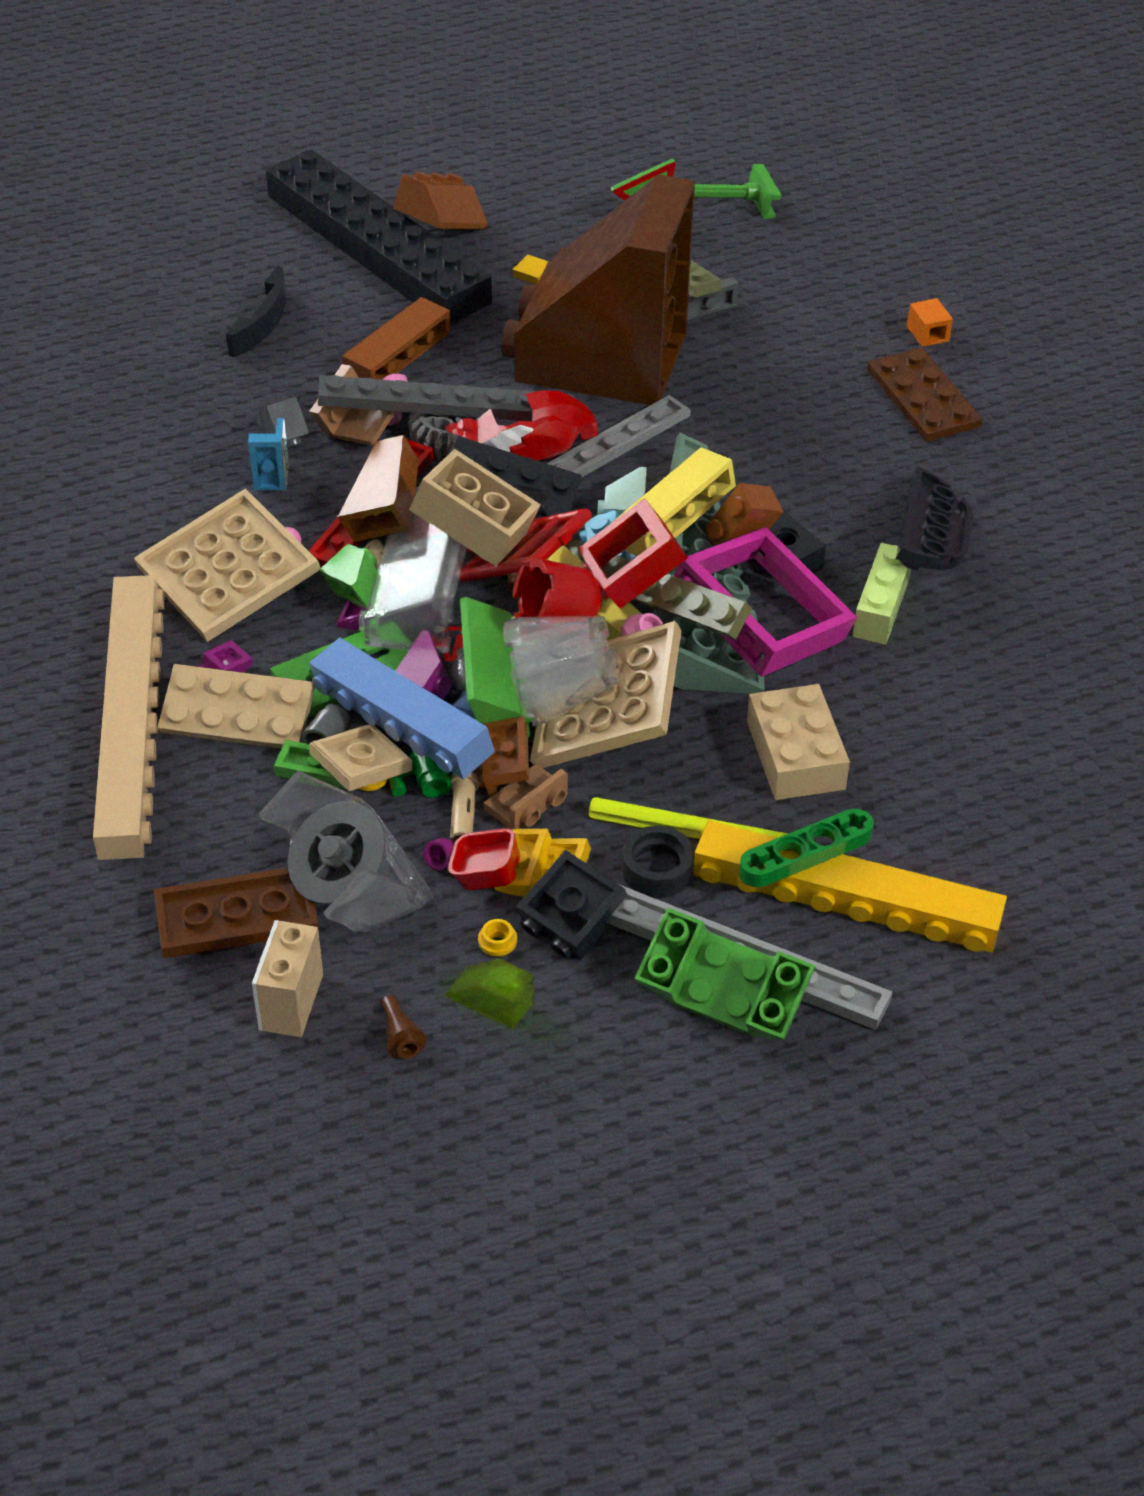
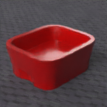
[448,828,520,890]

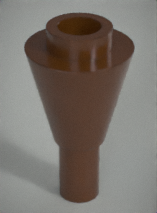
[381,995,426,1059]

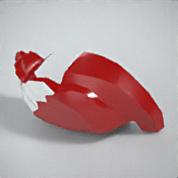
[445,390,598,461]

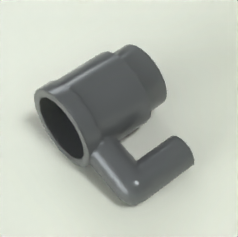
[302,704,350,744]

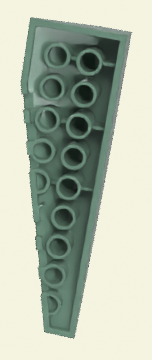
[654,433,765,694]

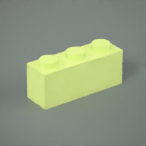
[853,543,911,645]

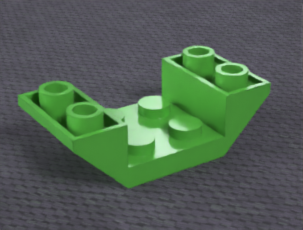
[634,907,816,1041]

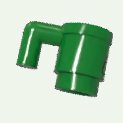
[388,751,451,798]

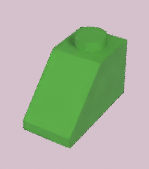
[319,544,382,610]

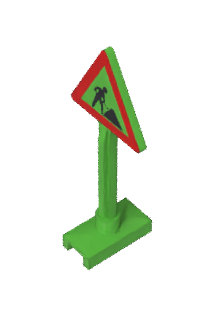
[611,159,781,219]

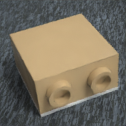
[252,920,323,1037]

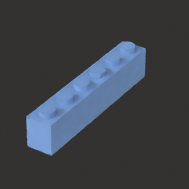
[309,637,495,780]

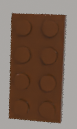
[867,348,983,442]
[154,868,319,959]

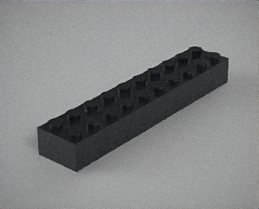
[266,149,492,325]

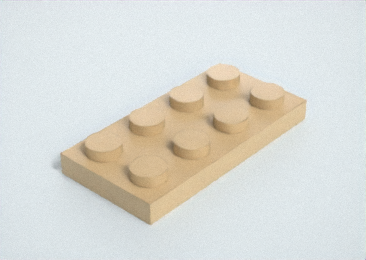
[157,664,315,749]

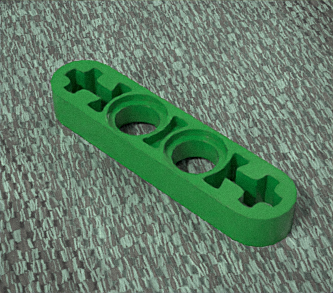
[739,809,874,887]

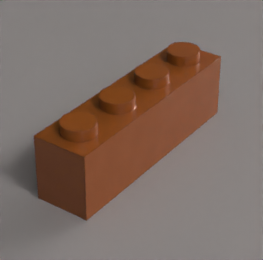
[342,297,450,380]

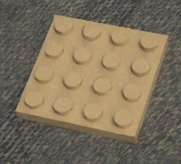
[134,489,320,642]
[530,621,682,768]

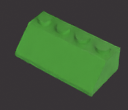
[460,597,534,738]

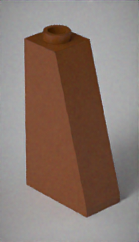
[338,435,419,542]

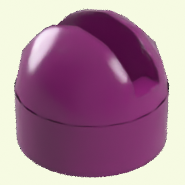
[424,838,454,870]

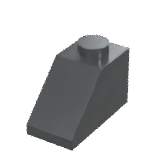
[253,397,309,449]

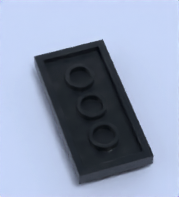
[451,436,582,519]

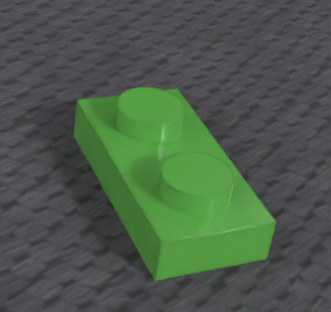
[274,740,346,789]

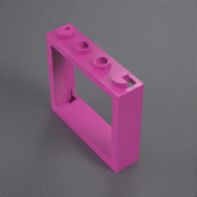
[674,527,857,677]

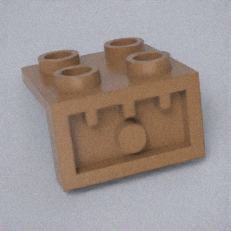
[309,364,397,445]

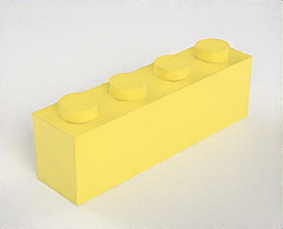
[614,447,736,556]

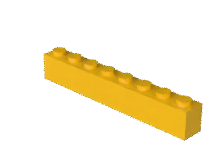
[693,820,1007,953]

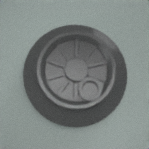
[288,802,386,905]

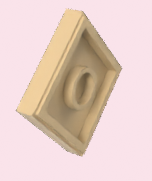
[309,724,412,791]

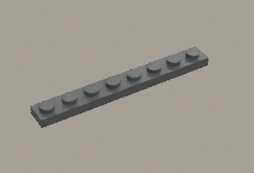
[318,375,574,421]

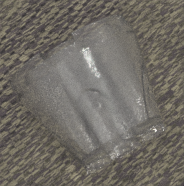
[504,616,619,726]

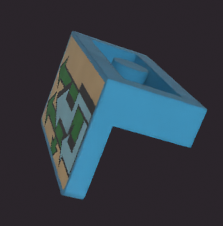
[248,418,289,490]

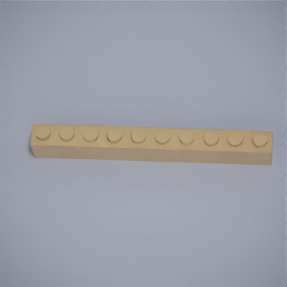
[93,575,165,860]

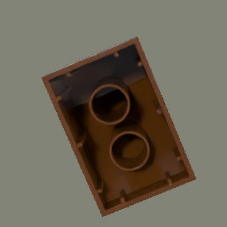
[501,175,695,405]

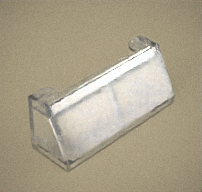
[359,487,467,653]

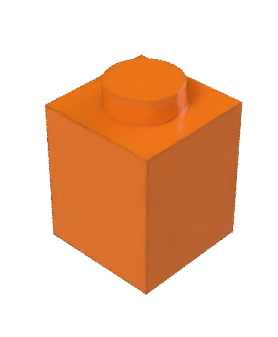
[907,298,953,347]

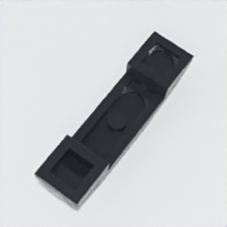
[226,266,286,357]

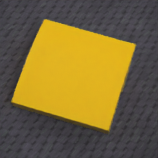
[494,828,591,897]

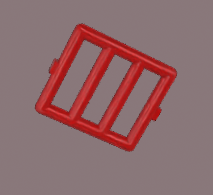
[457,508,592,583]

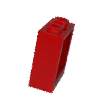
[578,498,688,609]

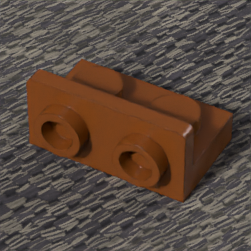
[477,716,529,797]

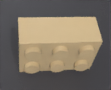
[409,449,541,566]
[747,684,850,800]

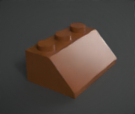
[393,171,488,229]

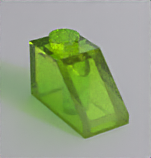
[445,959,534,1030]

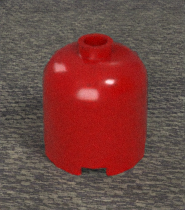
[512,558,602,633]

